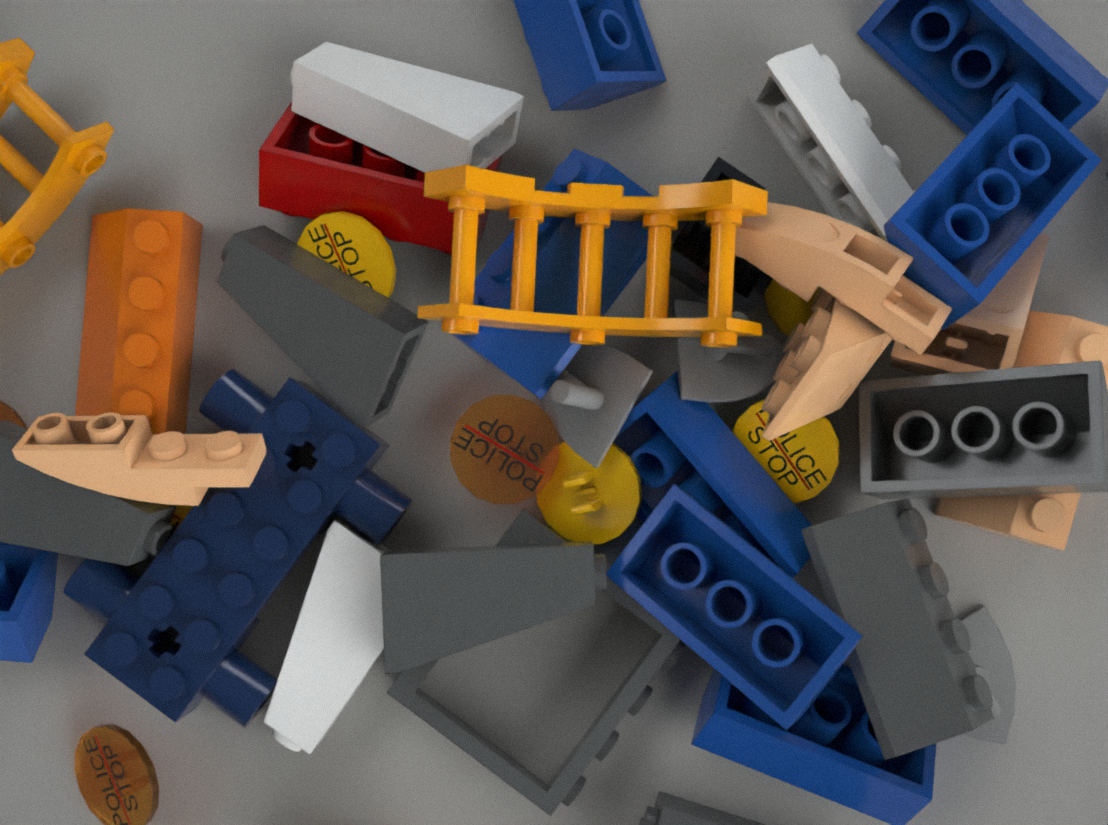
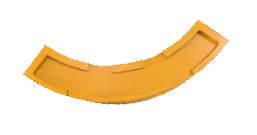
[0,37,114,276]
[417,165,768,348]

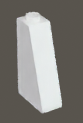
[290,42,524,173]
[264,518,391,754]

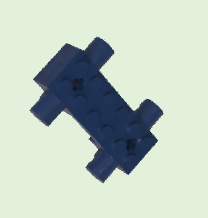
[64,369,413,728]

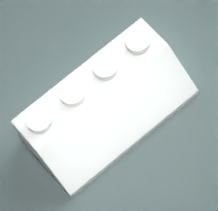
[748,43,916,241]

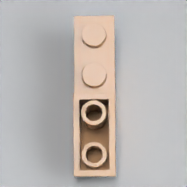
[710,202,953,355]
[12,412,266,506]

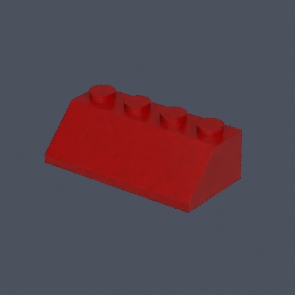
[259,101,503,255]

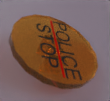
[450,395,560,504]
[74,724,159,825]

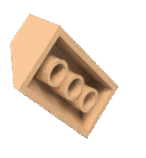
[934,310,1108,551]

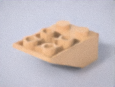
[891,233,1049,376]
[762,288,892,441]

